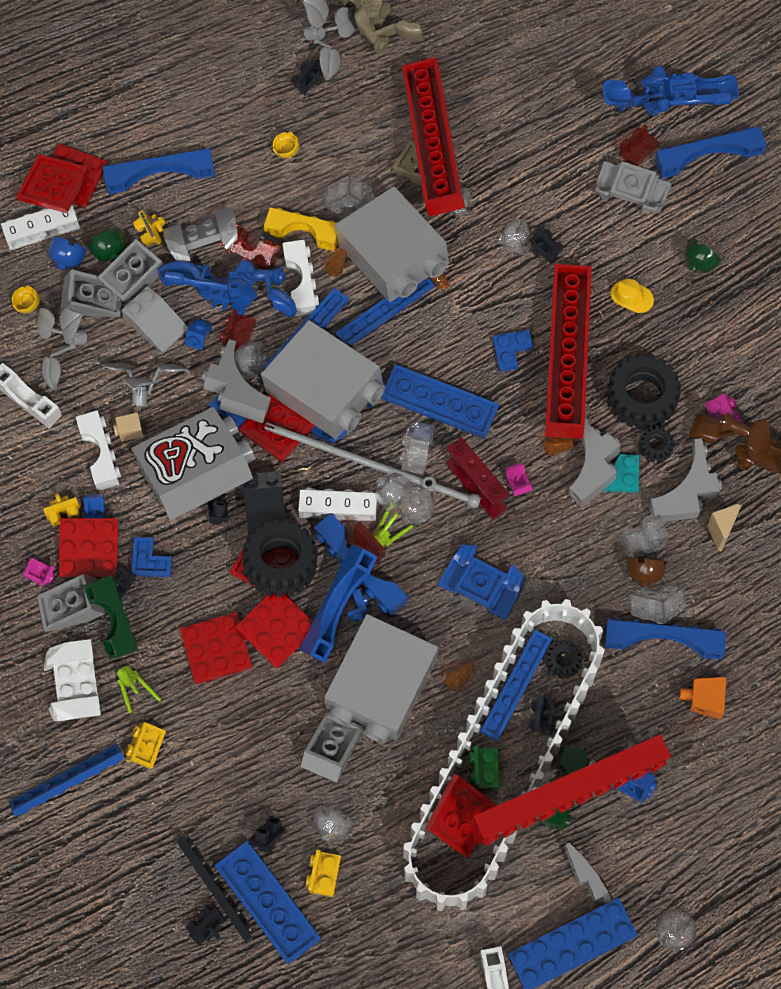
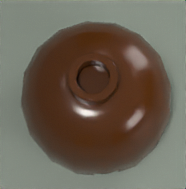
[627,557,667,587]

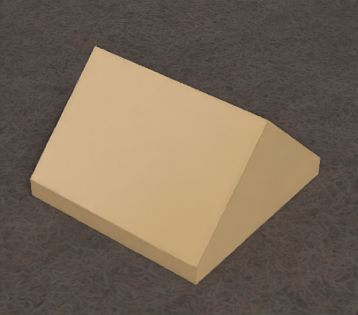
[707,504,741,552]

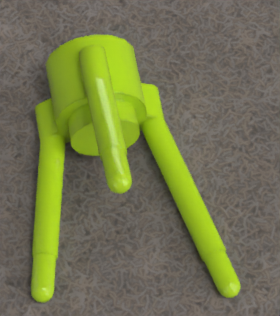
[371,503,413,548]
[117,666,161,713]

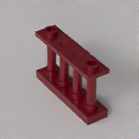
[445,437,510,521]

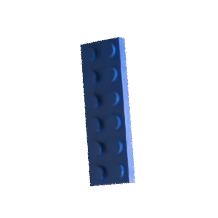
[381,364,500,439]
[215,841,321,965]
[508,898,638,989]

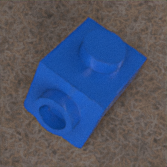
[185,319,213,350]
[84,494,106,519]
[347,589,368,622]

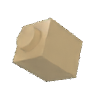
[113,412,144,442]

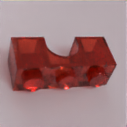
[220,225,282,269]

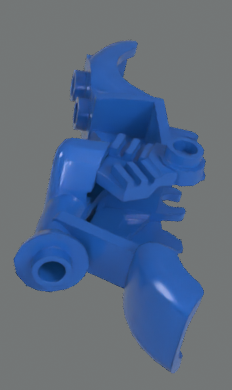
[603,67,739,116]
[157,260,297,317]

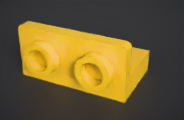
[125,722,166,769]
[306,849,341,897]

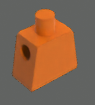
[679,677,726,719]

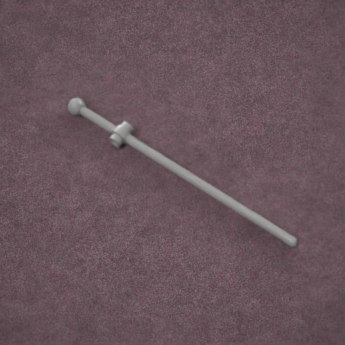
[264,423,481,508]

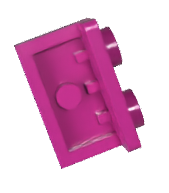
[705,394,744,424]

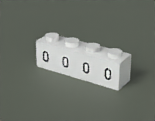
[1,205,80,251]
[299,488,377,521]

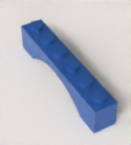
[655,127,767,179]
[103,148,215,194]
[314,513,408,617]
[299,545,378,663]
[604,618,726,660]

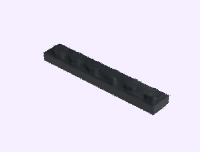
[176,836,254,944]

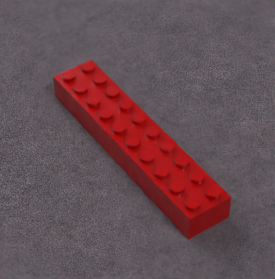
[402,57,465,217]
[545,264,592,439]
[468,734,671,846]

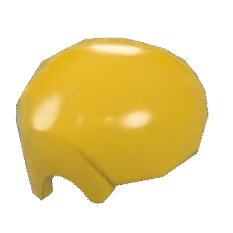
[273,132,300,159]
[11,285,40,314]

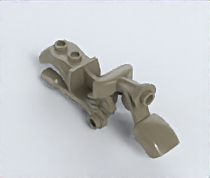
[334,0,424,54]

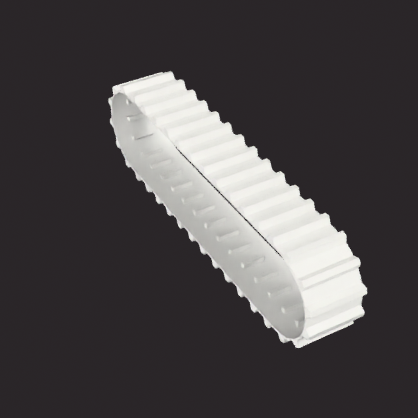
[403,599,604,911]

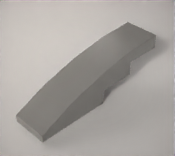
[564,843,612,905]

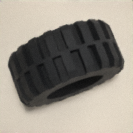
[606,354,681,429]
[243,519,318,597]

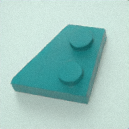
[603,454,639,493]

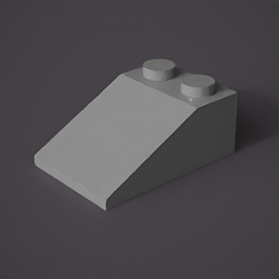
[97,239,163,301]
[60,269,122,317]
[121,286,189,354]
[37,574,105,632]
[301,711,363,782]

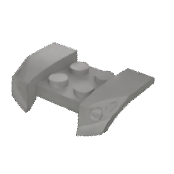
[593,161,672,214]
[163,207,238,261]

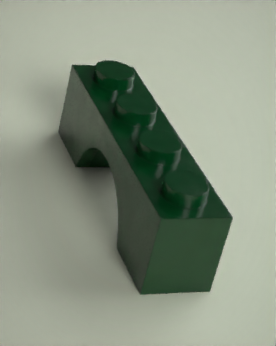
[83,575,138,659]
[539,745,591,832]

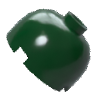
[87,228,125,263]
[684,238,722,273]

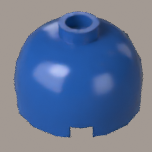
[49,237,87,271]

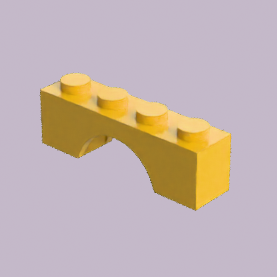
[264,208,338,252]

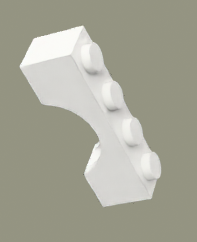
[283,240,319,316]
[0,363,62,428]
[76,410,121,491]
[480,946,509,989]

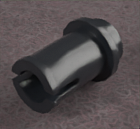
[259,231,284,252]

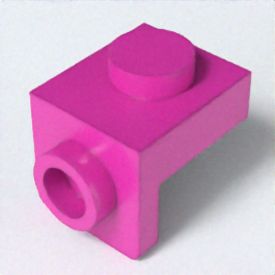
[505,463,532,496]
[22,558,55,586]

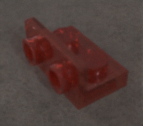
[619,125,660,166]
[220,309,256,355]
[346,521,385,565]

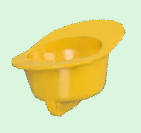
[611,279,654,313]

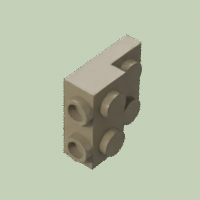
[392,140,422,186]

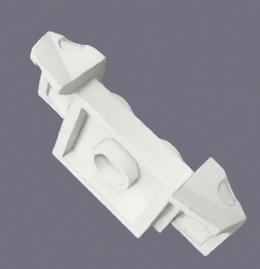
[44,639,101,721]

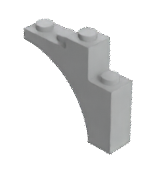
[202,339,271,423]
[569,417,621,508]
[649,438,722,523]

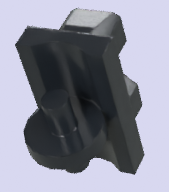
[291,59,322,95]
[530,227,564,264]
[207,493,229,525]
[112,566,137,600]
[529,695,561,736]
[248,816,286,852]
[186,906,225,946]

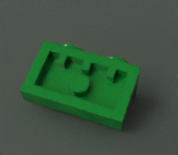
[470,746,499,790]

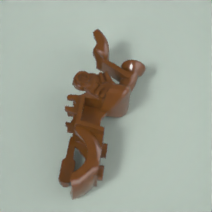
[690,412,781,475]

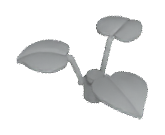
[302,0,356,80]
[37,308,87,390]
[102,362,191,406]

